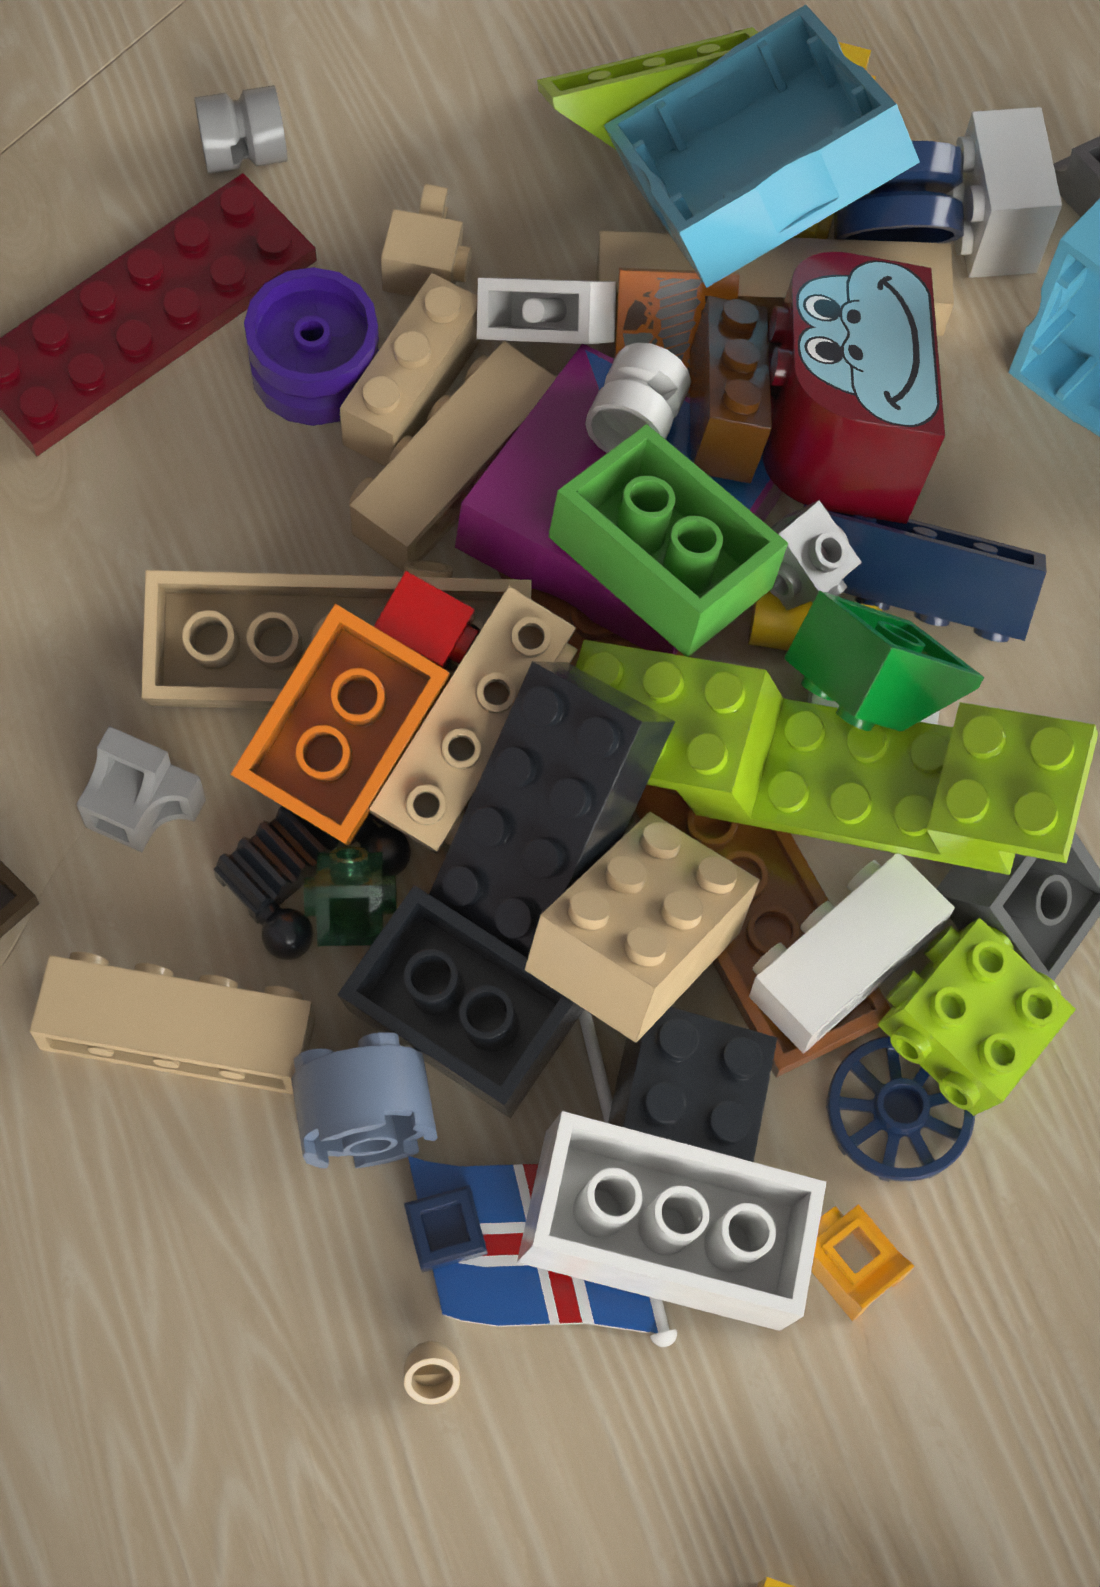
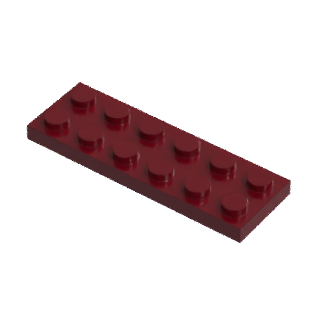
[0,173,317,457]

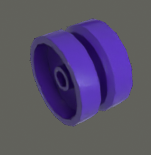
[244,267,379,426]

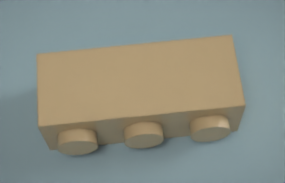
[340,273,482,467]

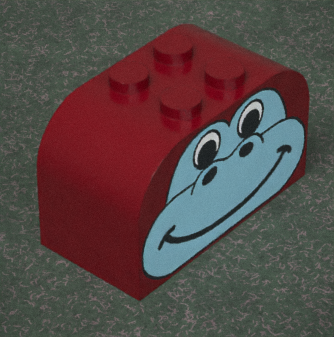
[763,252,945,524]

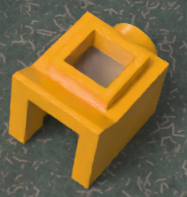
[811,1204,914,1321]

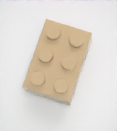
[525,812,759,1043]

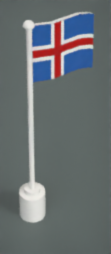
[408,1009,677,1347]

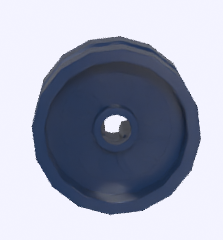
[834,141,964,243]

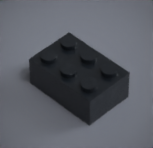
[337,885,584,1119]

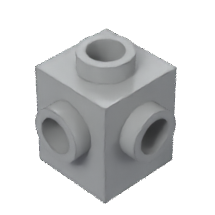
[770,500,861,610]

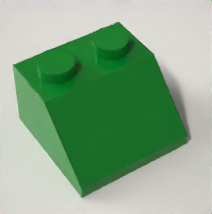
[784,590,985,732]

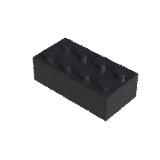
[429,661,675,958]

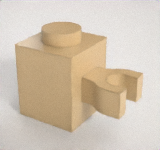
[381,184,472,297]

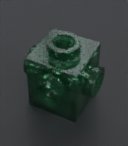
[304,846,397,947]

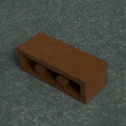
[690,296,772,484]

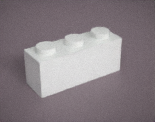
[749,853,955,1054]

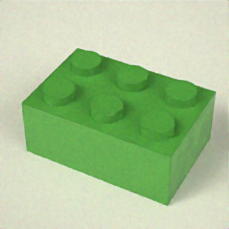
[548,424,788,657]

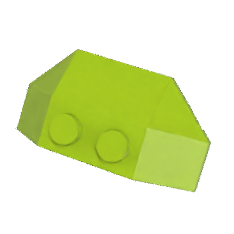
[537,27,759,150]

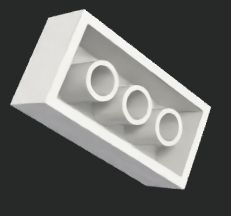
[517,1111,826,1331]

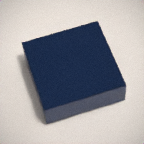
[404,1185,488,1273]

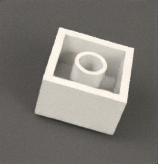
[947,107,1062,278]

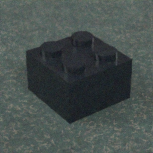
[608,1007,777,1162]

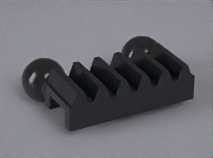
[213,806,411,960]

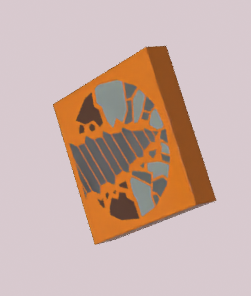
[614,268,740,393]

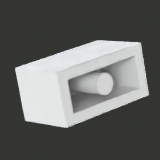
[477,278,617,344]

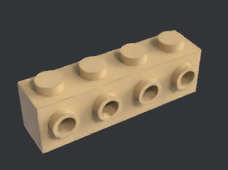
[369,586,578,854]

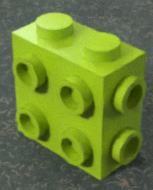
[877,918,1076,1116]

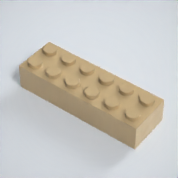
[141,570,531,709]

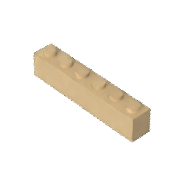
[597,231,954,336]

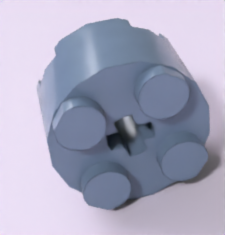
[291,1032,438,1168]

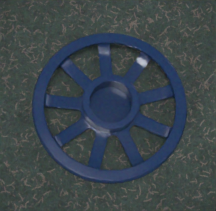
[826,1036,975,1182]

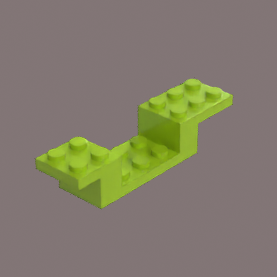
[576,640,1098,875]

